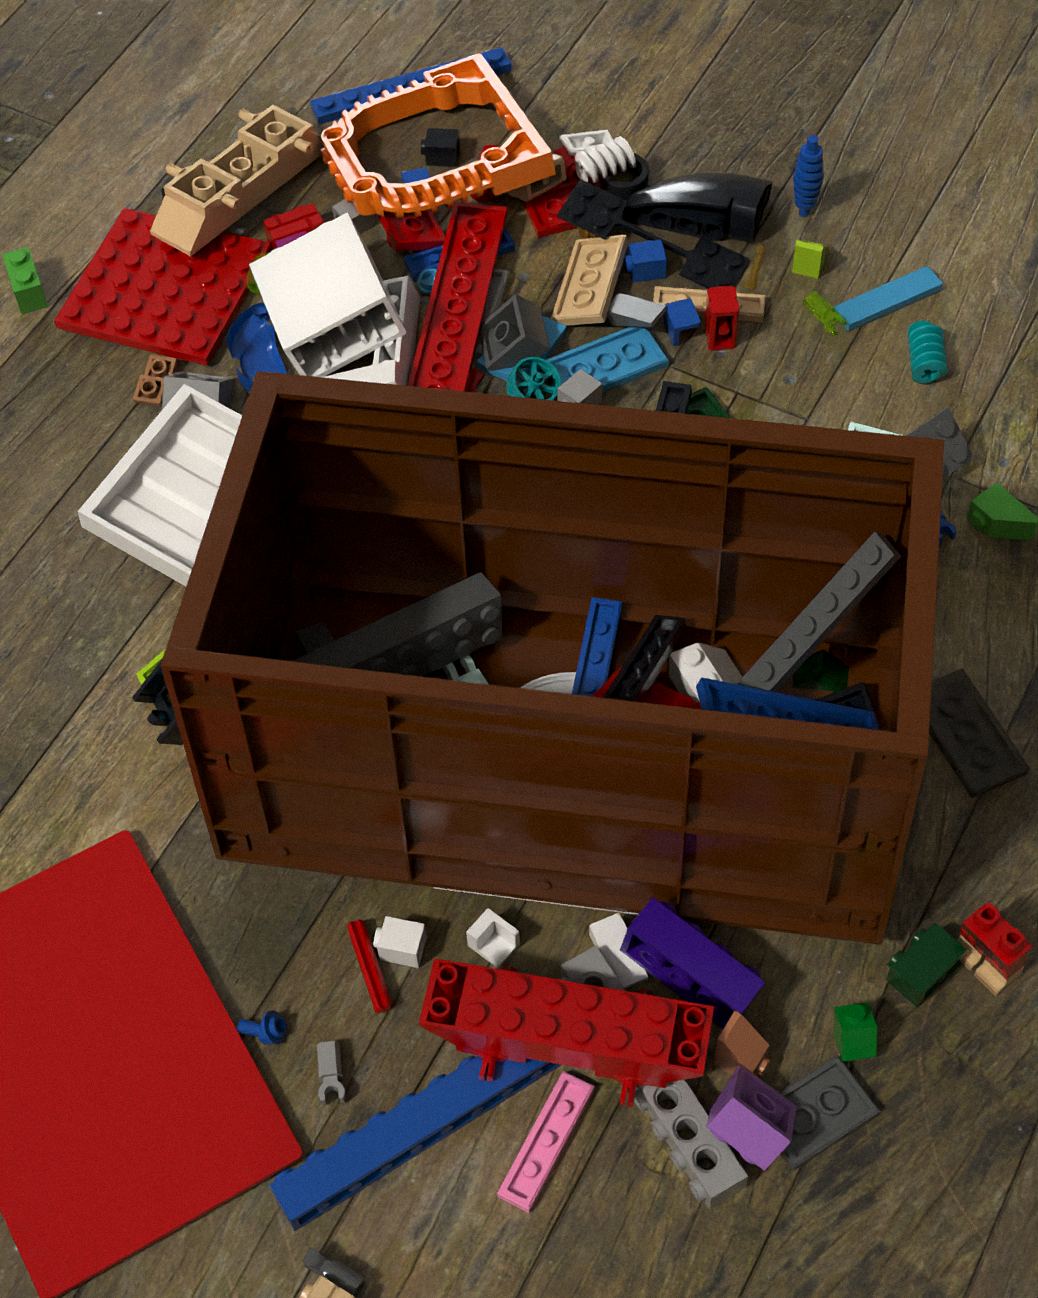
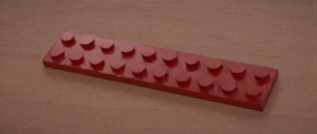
[407,202,508,392]

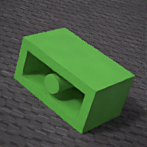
[2,247,48,315]

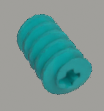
[907,321,948,384]

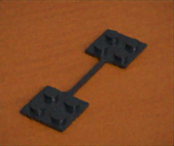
[557,179,750,289]

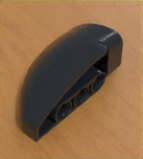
[623,173,772,243]

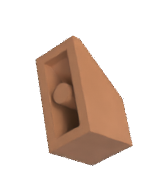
[713,1011,771,1078]

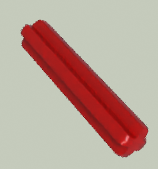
[347,919,393,1013]

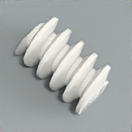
[575,136,636,183]

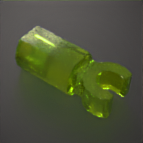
[803,291,848,336]

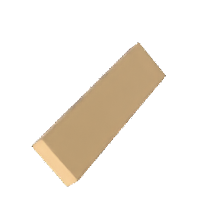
[653,286,766,322]

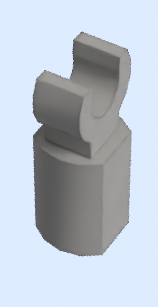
[317,1041,346,1106]

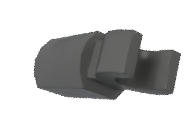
[302,1248,366,1298]

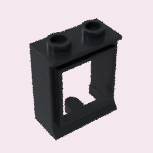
[132,658,183,745]

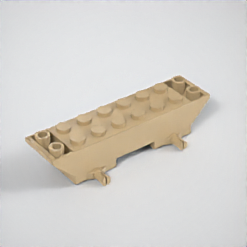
[150,105,324,257]

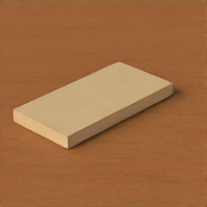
[551,235,629,326]

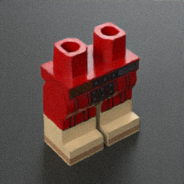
[956,902,1033,997]

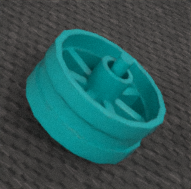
[506,357,561,401]

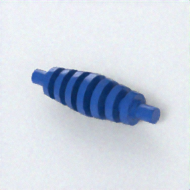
[793,135,824,217]

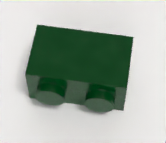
[886,923,967,1008]

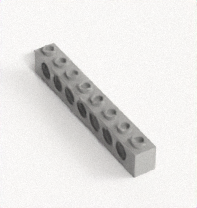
[559,946,748,1209]

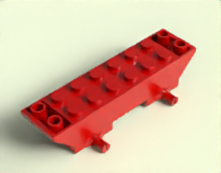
[419,958,714,1107]

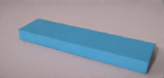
[833,266,943,331]

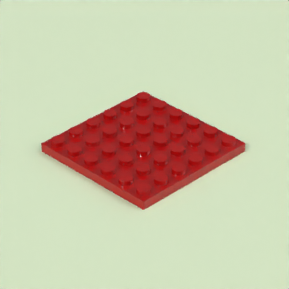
[54,208,272,366]

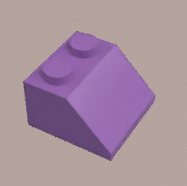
[706,1064,797,1171]

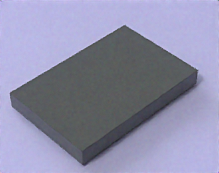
[778,1055,880,1172]

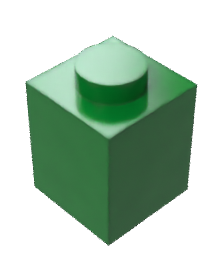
[834,1002,877,1062]

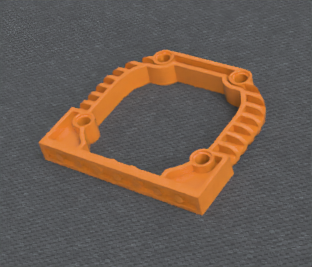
[320,53,556,218]

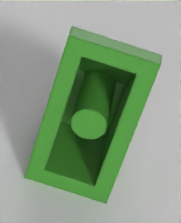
[967,482,1038,540]

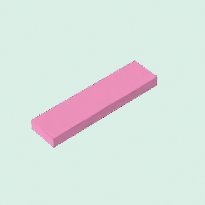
[497,1071,594,1213]

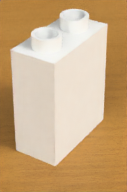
[249,212,407,377]

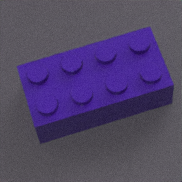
[620,897,765,1029]

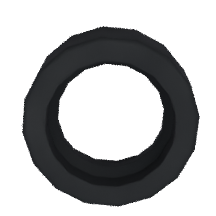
[599,153,649,201]

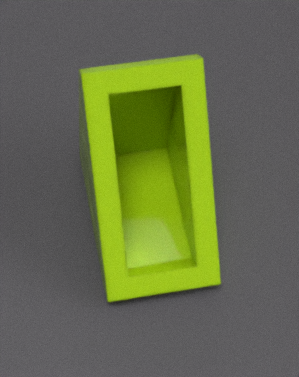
[792,240,830,279]

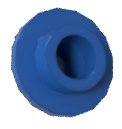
[237,1010,287,1045]

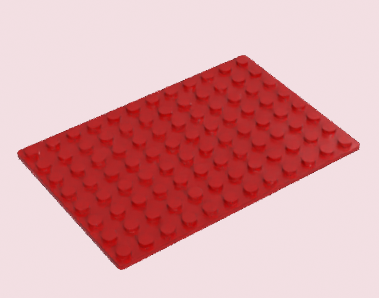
[0,830,303,1298]

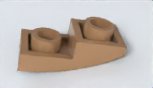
[133,354,179,406]

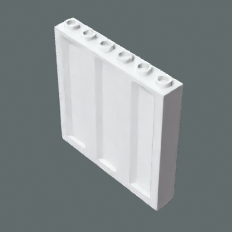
[78,384,242,586]

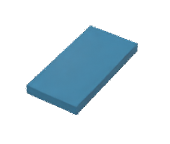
[546,327,669,393]

